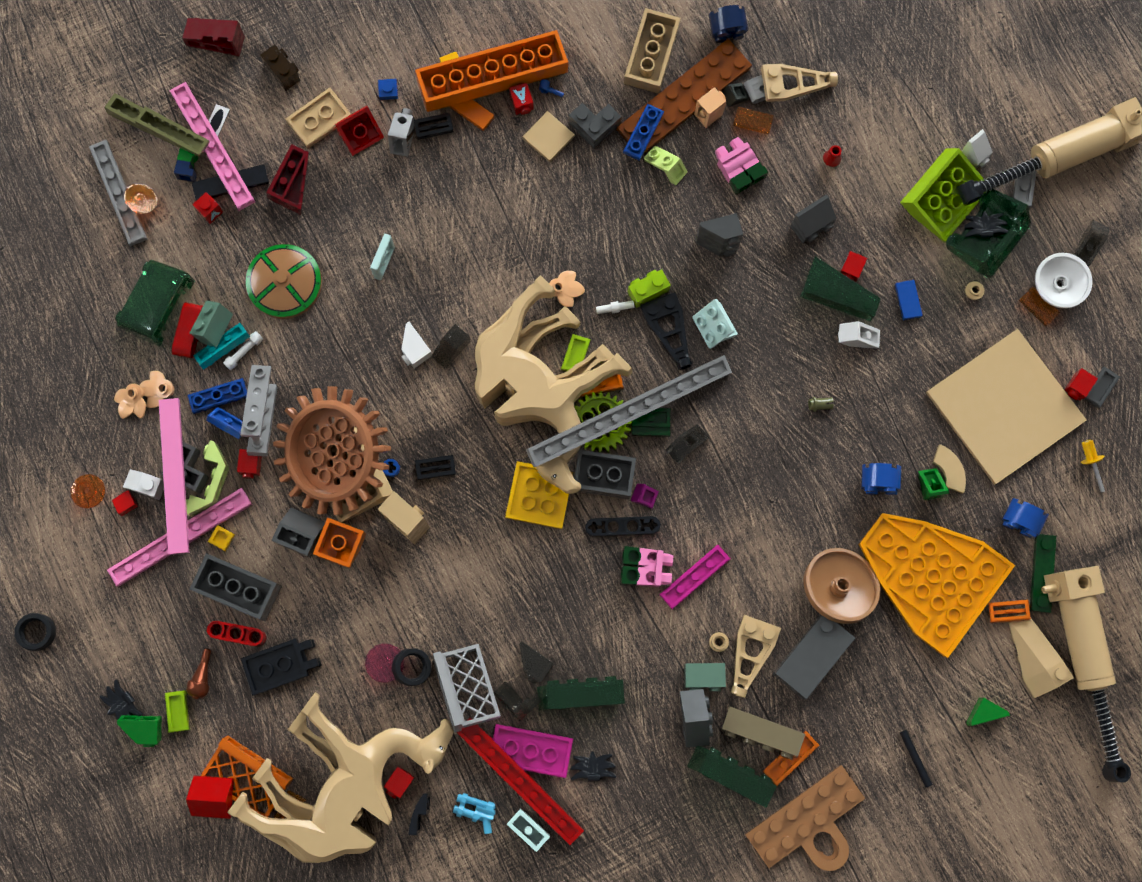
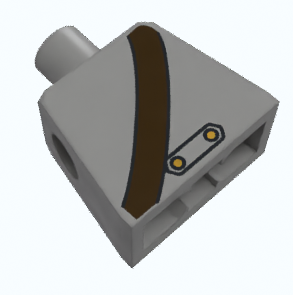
[388,108,414,157]

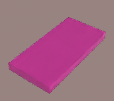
[493,724,573,778]

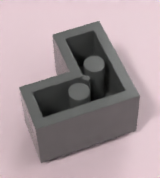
[569,103,621,148]
[161,442,209,494]
[680,689,713,748]

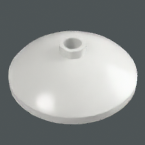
[1035,253,1092,308]

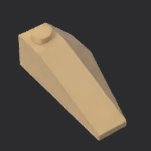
[1009,613,1074,698]

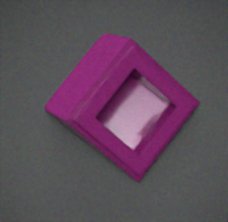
[631,483,659,509]

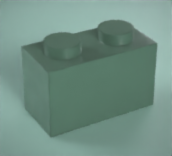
[190,300,233,347]
[684,663,726,692]

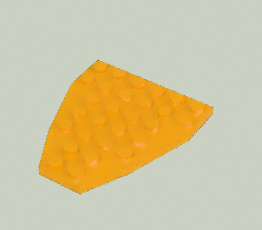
[859,513,1015,658]

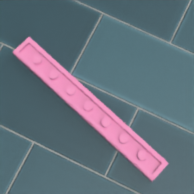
[169,82,255,211]
[159,398,190,555]
[107,488,253,587]

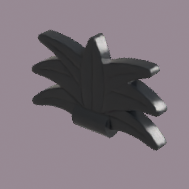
[964,211,1009,238]
[100,679,144,720]
[571,751,616,782]

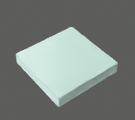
[370,233,395,280]

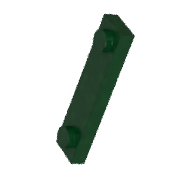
[1030,534,1057,613]

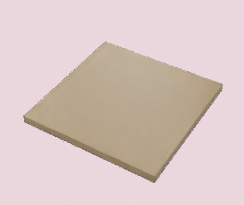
[926,329,1087,485]

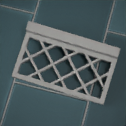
[433,644,501,733]

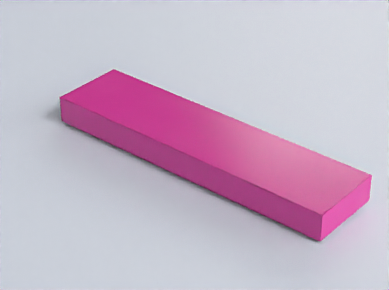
[659,545,730,609]

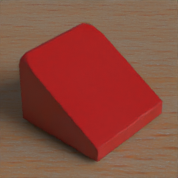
[112,490,138,516]

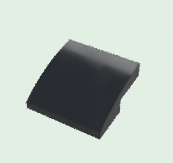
[408,792,431,835]

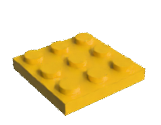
[505,461,573,529]

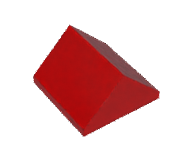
[335,106,384,156]
[186,775,234,819]

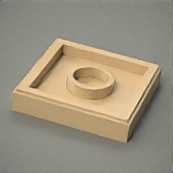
[523,111,575,162]

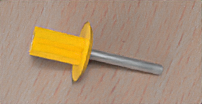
[1081,440,1105,492]

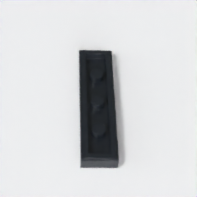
[192,164,269,201]

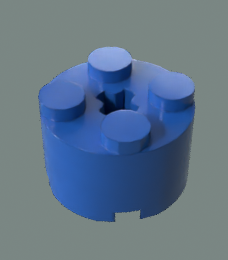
[861,463,901,495]
[1002,498,1049,538]

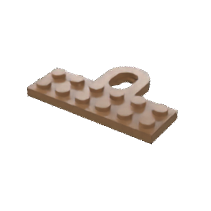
[745,765,865,871]

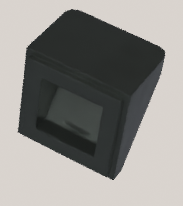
[722,83,749,107]

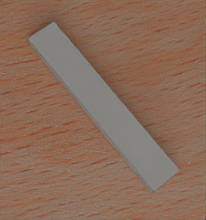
[89,140,148,246]

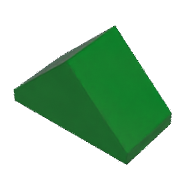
[918,468,949,500]
[966,697,1010,726]

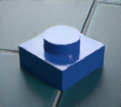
[378,79,398,100]

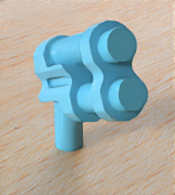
[453,793,495,834]

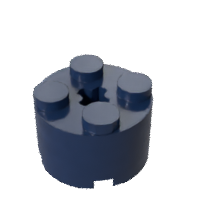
[708,5,748,43]

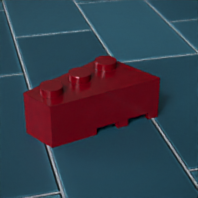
[182,18,245,57]
[266,144,309,215]

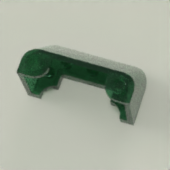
[946,189,1031,278]
[115,259,195,347]

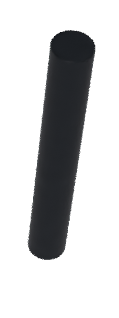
[899,730,933,788]

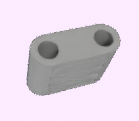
[744,75,766,104]

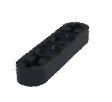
[585,516,661,537]

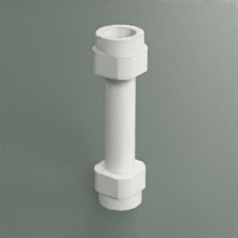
[223,331,263,371]

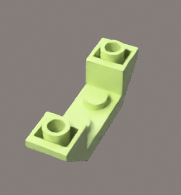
[186,440,229,517]

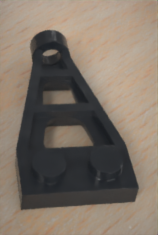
[640,292,692,370]

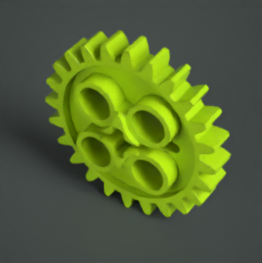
[574,391,632,453]

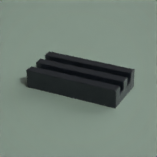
[414,113,454,140]
[415,455,456,480]

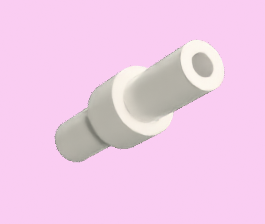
[596,301,634,314]

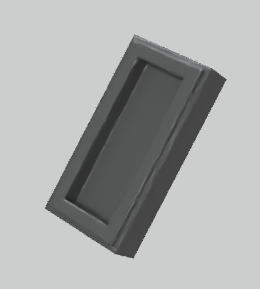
[1084,366,1120,408]

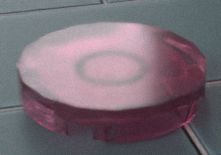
[365,643,404,683]

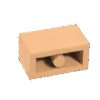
[694,87,726,128]

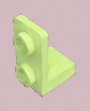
[644,146,688,185]

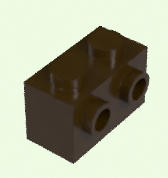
[260,44,300,91]

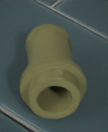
[808,397,834,412]

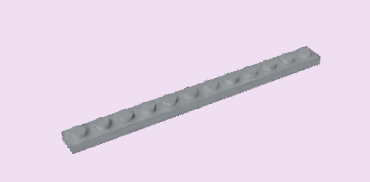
[526,355,732,467]

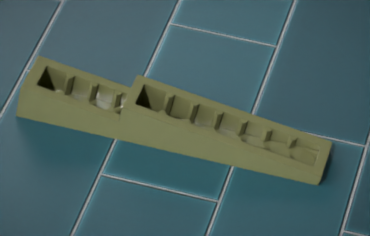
[104,93,210,157]

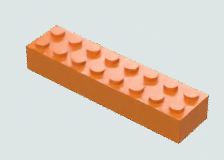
[415,30,568,112]

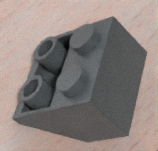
[271,508,325,558]

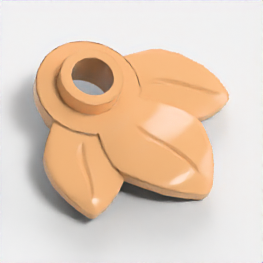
[549,271,585,307]
[140,371,175,408]
[114,383,146,419]

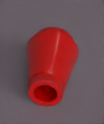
[823,145,841,167]

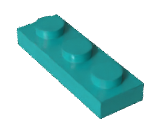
[193,323,250,370]

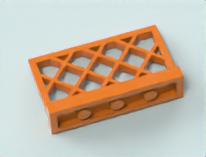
[201,736,294,817]

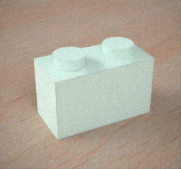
[507,808,550,852]

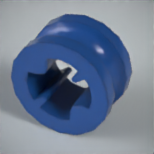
[383,459,400,477]

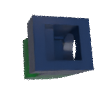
[174,148,199,182]

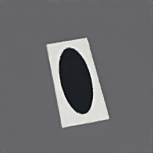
[209,104,230,136]

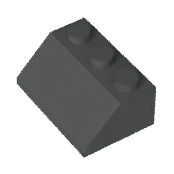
[695,213,743,257]

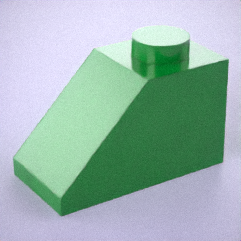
[117,715,162,747]

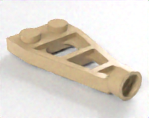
[761,64,838,102]
[730,615,781,698]

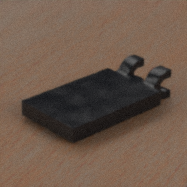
[240,638,322,696]

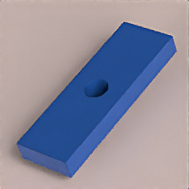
[623,104,664,161]
[187,378,247,414]

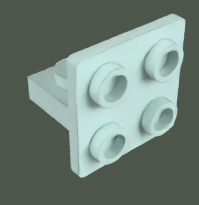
[692,299,738,349]

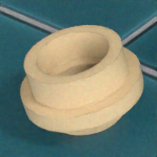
[965,281,984,300]
[709,632,729,652]

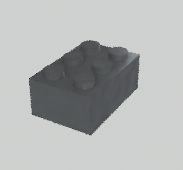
[574,450,636,499]

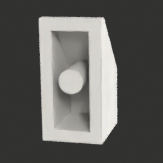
[962,129,993,169]
[838,321,880,349]
[401,322,433,368]
[123,469,164,500]

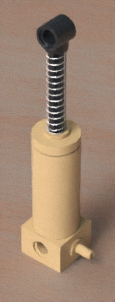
[956,97,1142,206]
[1041,566,1131,783]

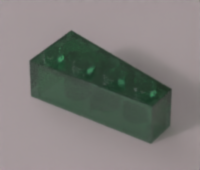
[800,257,881,321]
[537,676,625,711]
[687,746,777,808]

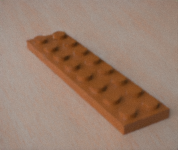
[617,39,752,154]

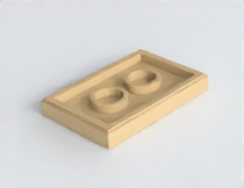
[285,88,351,149]

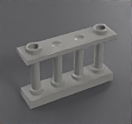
[240,365,277,456]

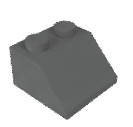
[790,194,837,244]

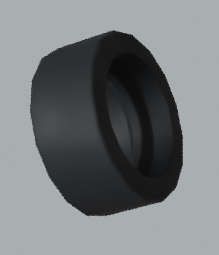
[14,613,56,651]
[392,648,431,686]

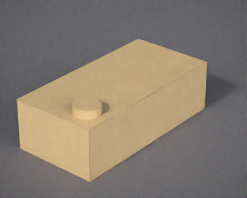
[624,8,681,94]
[378,491,430,545]

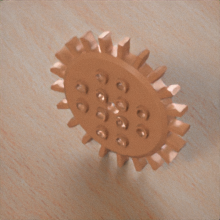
[273,386,391,515]

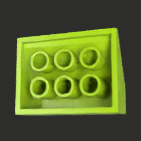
[900,148,989,242]

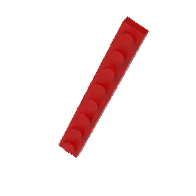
[457,717,584,845]

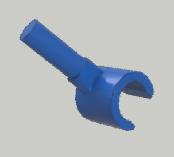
[539,79,564,97]

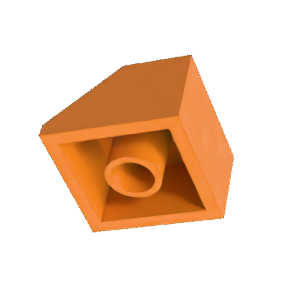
[313,517,366,568]

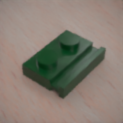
[632,408,671,437]

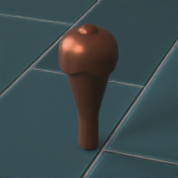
[186,649,211,700]

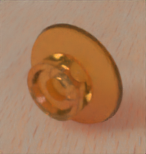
[124,184,158,214]
[70,474,105,508]

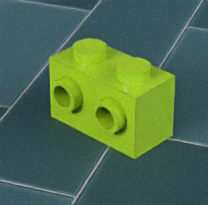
[628,269,671,308]

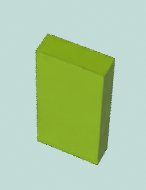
[561,334,591,372]
[165,690,190,733]

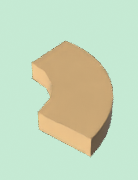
[932,444,966,494]

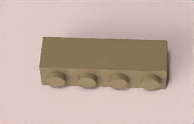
[721,706,805,760]

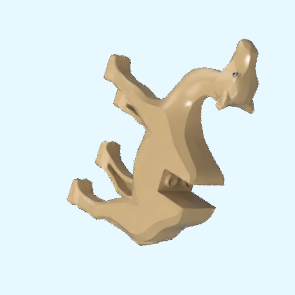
[475,275,633,494]
[227,692,454,863]

